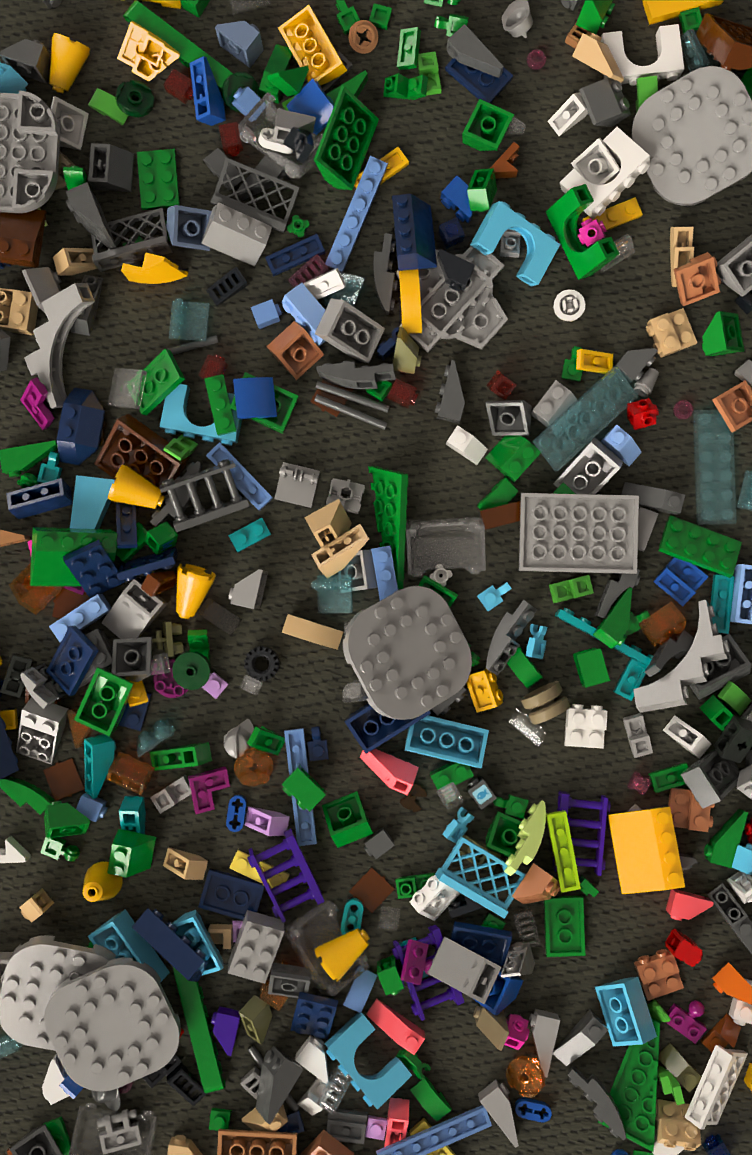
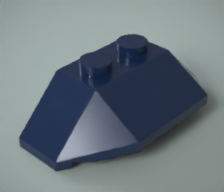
[56,387,106,466]

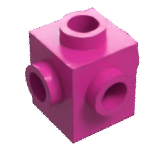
[578,218,607,247]
[504,1014,530,1050]

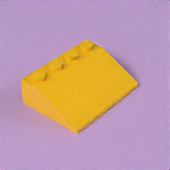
[608,807,685,894]

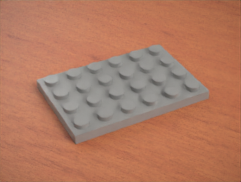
[519,493,639,574]

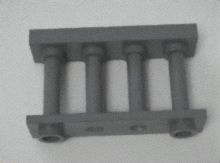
[159,459,250,532]

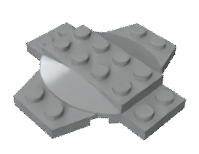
[396,246,508,353]

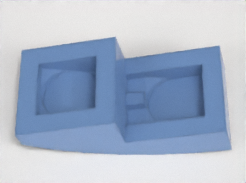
[343,967,377,1013]

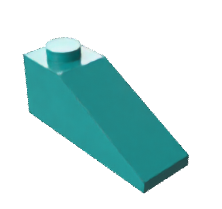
[84,734,116,799]
[119,796,146,834]

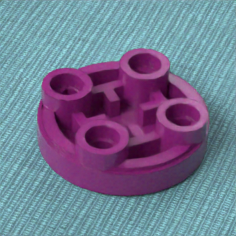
[153,660,192,698]

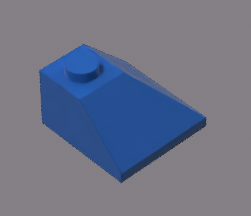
[474,967,524,1015]

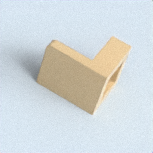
[208,924,233,949]

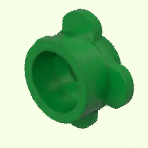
[287,215,309,237]
[17,473,39,488]

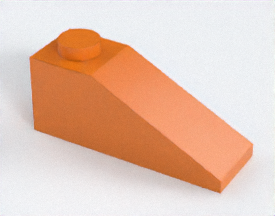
[712,962,752,1005]

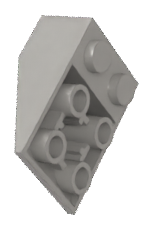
[102,579,168,639]
[16,697,68,765]
[427,936,501,1004]

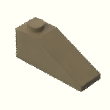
[473,1005,509,1051]

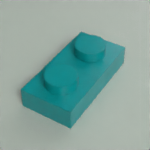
[228,518,271,552]
[613,658,648,701]

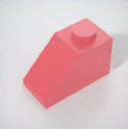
[666,889,714,921]

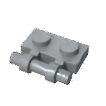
[97,1109,143,1155]

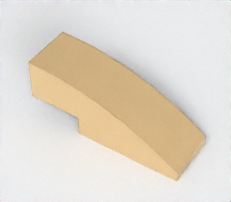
[670,227,694,287]
[282,614,343,650]

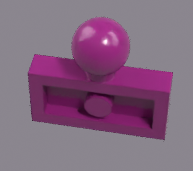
[400,939,433,985]
[666,1001,707,1044]

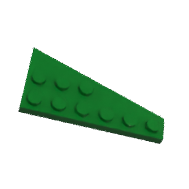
[368,466,408,589]
[598,1017,660,1152]

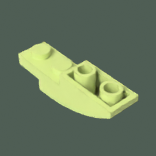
[504,800,546,876]

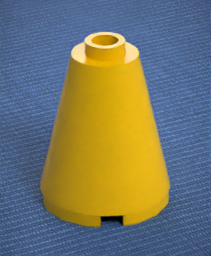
[49,33,90,94]
[108,464,165,509]
[176,564,216,619]
[83,862,123,902]
[314,928,370,982]

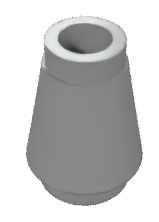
[634,368,659,397]

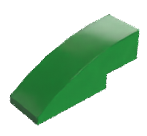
[0,776,55,815]

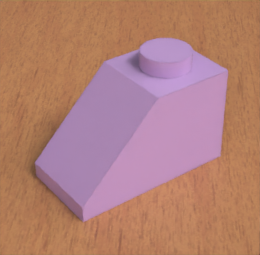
[244,806,289,836]

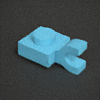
[477,582,512,611]
[526,624,547,659]
[442,807,474,843]

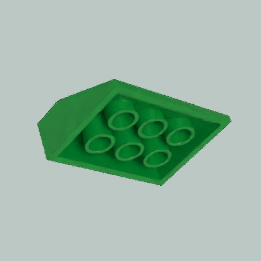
[314,86,379,190]
[30,527,117,586]

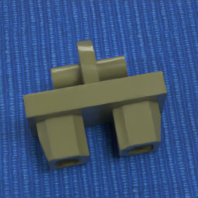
[152,622,183,657]

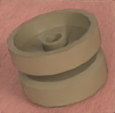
[520,681,571,725]

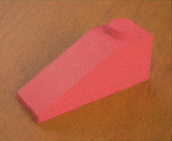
[366,998,425,1055]
[384,1098,409,1147]

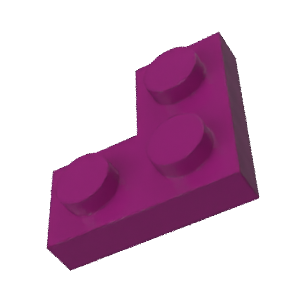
[20,377,54,430]
[188,767,230,814]

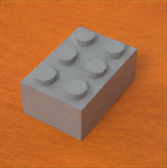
[315,299,385,363]
[228,910,285,984]

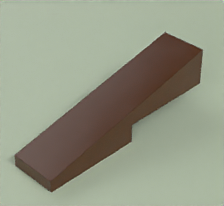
[479,493,552,530]

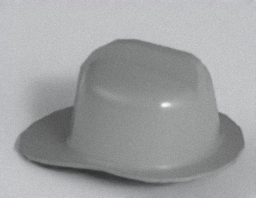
[502,0,533,38]
[224,718,254,759]

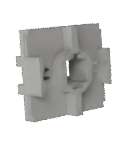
[326,478,365,514]

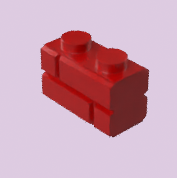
[665,929,703,967]

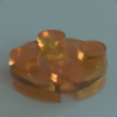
[234,748,273,786]
[506,1056,545,1098]

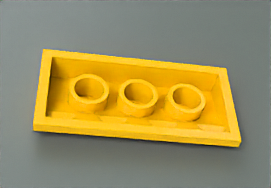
[642,0,724,25]
[278,5,348,86]

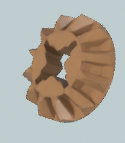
[348,20,378,54]

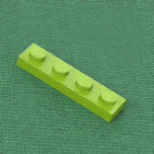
[546,810,581,893]

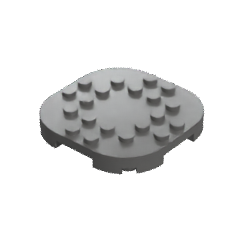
[632,66,752,206]
[0,90,60,213]
[343,586,472,720]
[0,935,116,1051]
[44,958,181,1091]

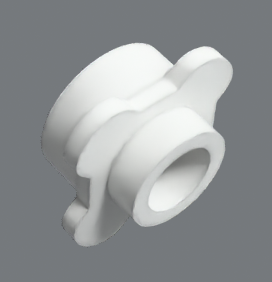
[430,564,452,586]

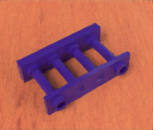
[552,791,610,876]
[247,828,325,923]
[392,925,465,1021]

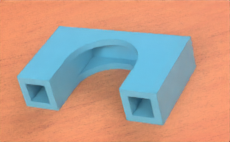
[470,201,560,286]
[160,384,242,446]
[325,1012,412,1110]

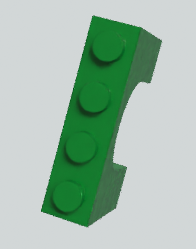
[546,184,619,280]

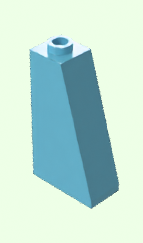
[70,475,115,529]

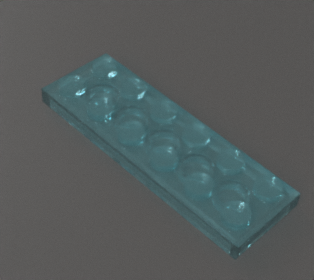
[532,367,638,471]
[693,410,736,525]

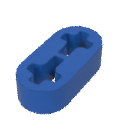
[226,794,247,832]
[515,1098,552,1122]

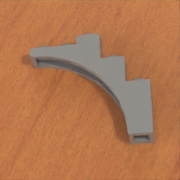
[24,283,95,409]
[633,600,730,713]

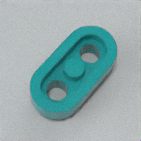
[341,898,364,935]

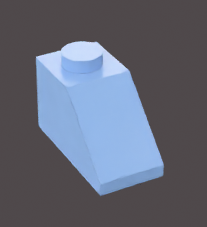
[601,425,641,467]

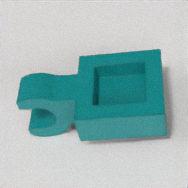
[37,451,62,483]

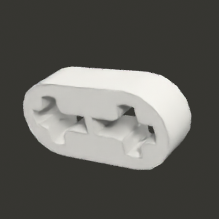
[258,128,293,154]

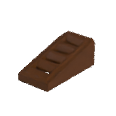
[141,570,177,597]

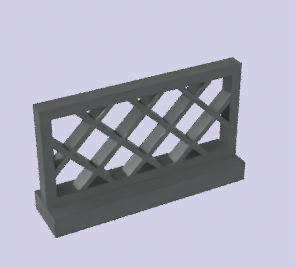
[211,158,299,233]
[91,208,173,272]

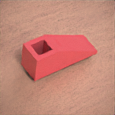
[360,748,419,795]

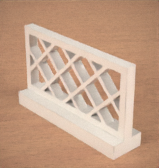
[685,1045,748,1130]

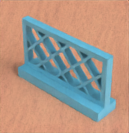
[435,836,526,919]

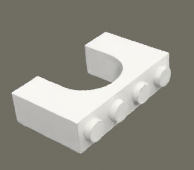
[601,24,684,86]
[560,127,650,219]

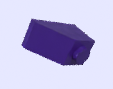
[211,1006,241,1056]

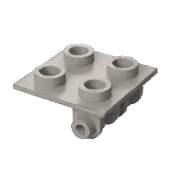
[274,462,320,508]

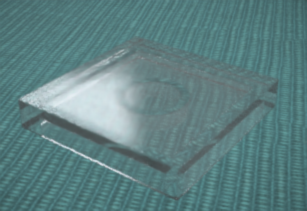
[108,368,147,409]

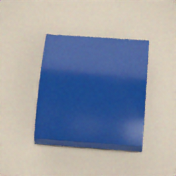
[286,78,335,139]
[233,377,277,419]
[653,557,709,606]

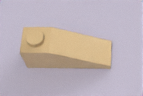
[572,33,624,82]
[311,524,369,579]

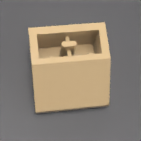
[0,288,38,335]
[305,499,352,548]

